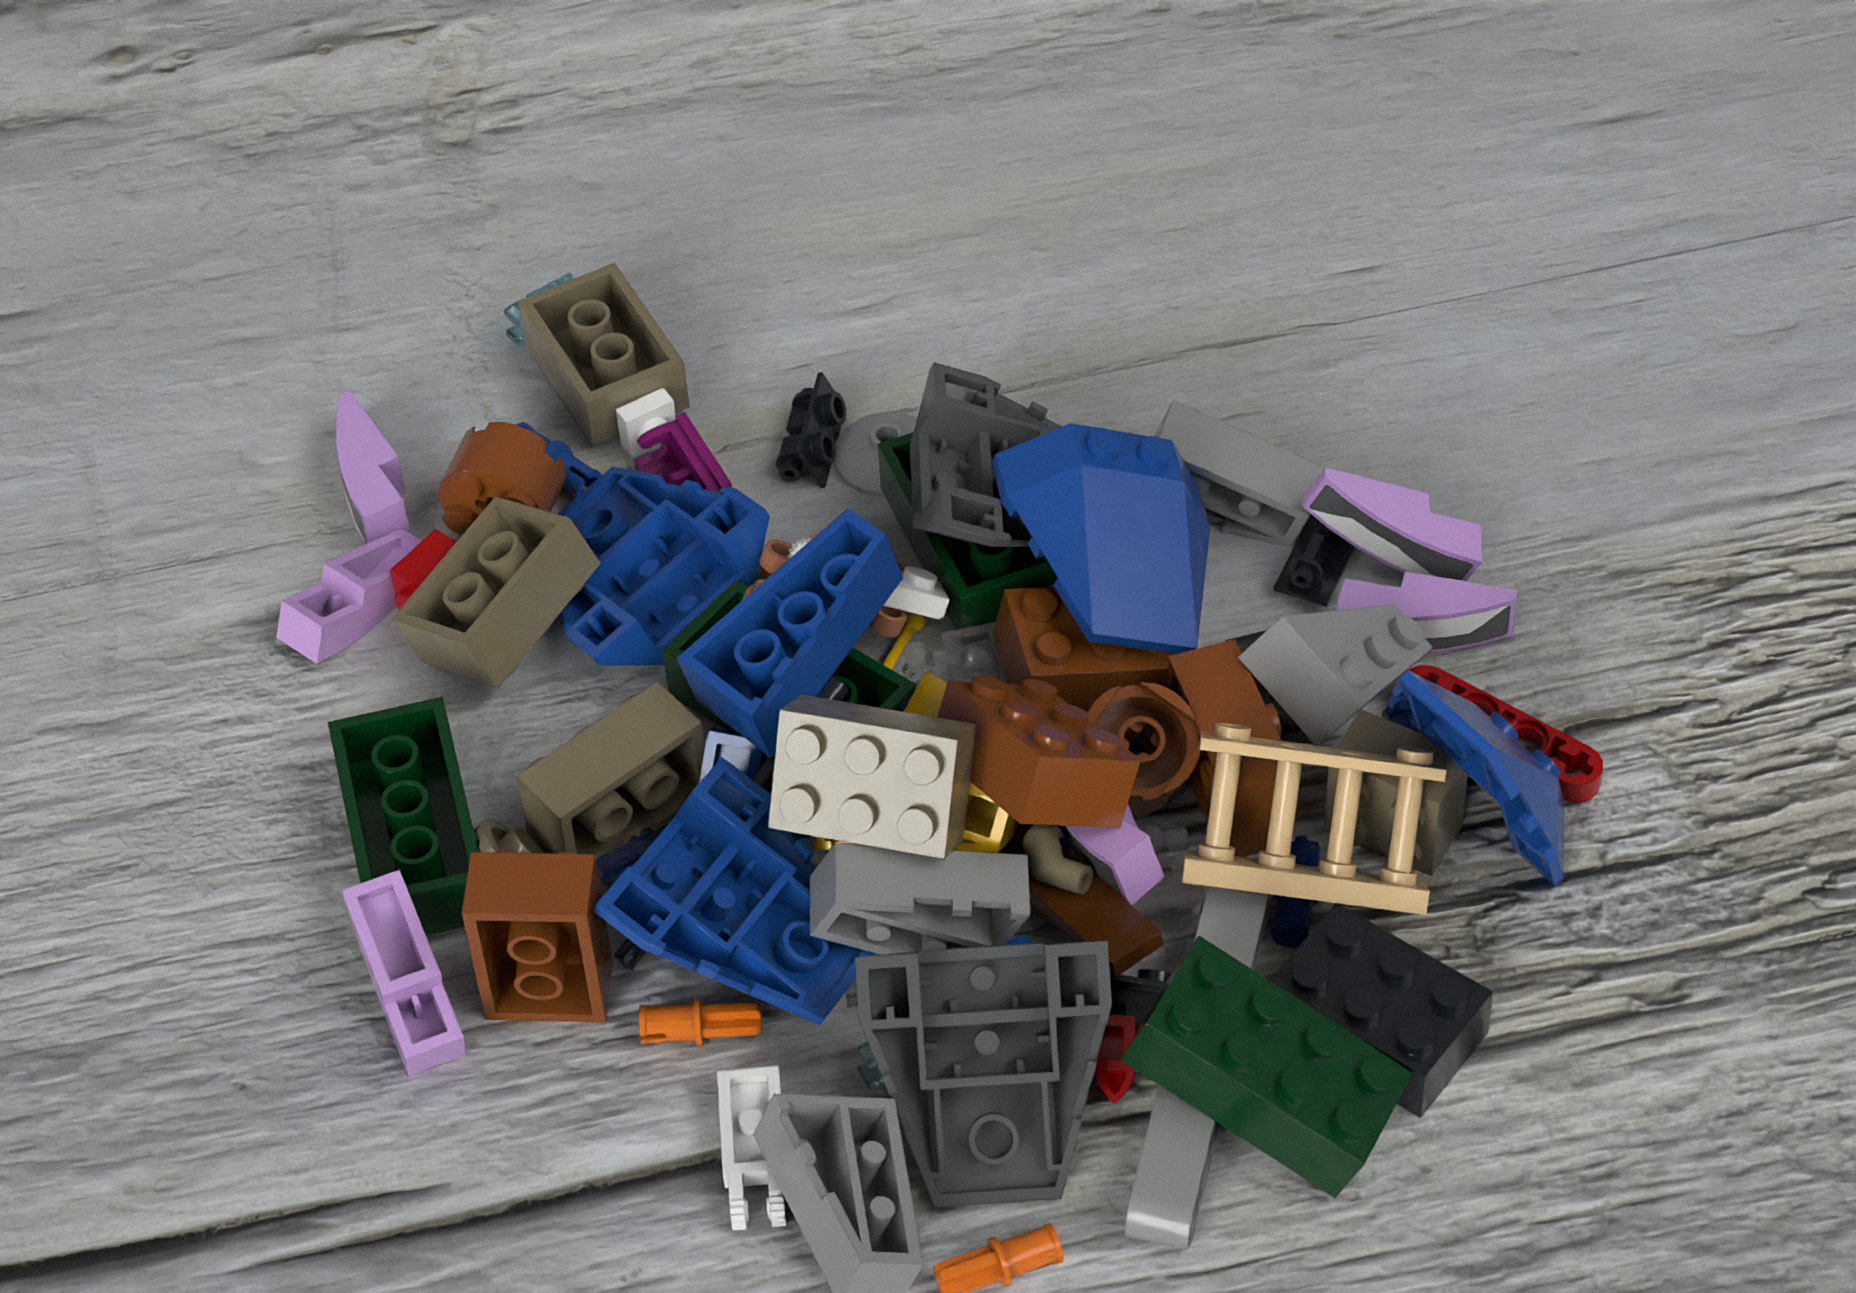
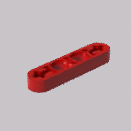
[1409,665,1603,803]

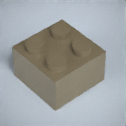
[1324,709,1468,876]

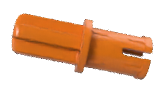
[639,997,763,1047]
[933,1223,1064,1293]

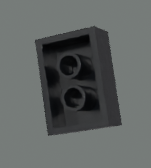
[1271,903,1493,1118]

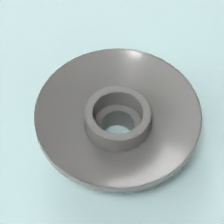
[834,412,917,497]

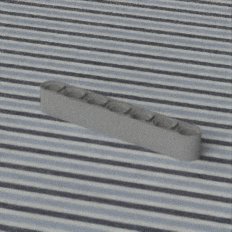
[1125,886,1271,1249]

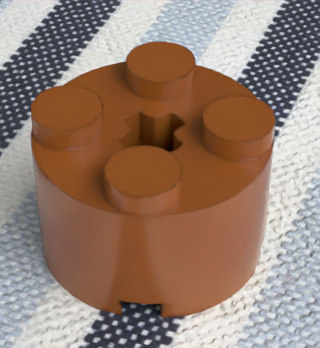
[438,422,566,535]
[1088,682,1200,817]

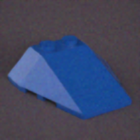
[991,423,1210,654]
[558,467,770,665]
[1382,670,1564,887]
[592,757,875,1025]

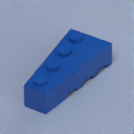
[676,508,903,758]

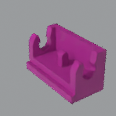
[634,412,732,492]

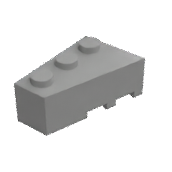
[1154,400,1325,547]
[1238,604,1433,746]
[810,843,1030,954]
[753,1093,923,1293]

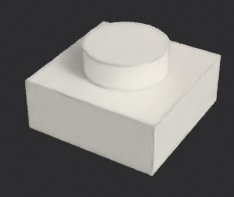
[616,388,676,460]

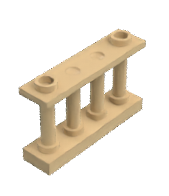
[1182,723,1447,915]

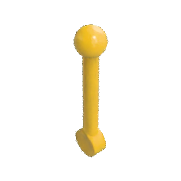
[882,612,926,670]

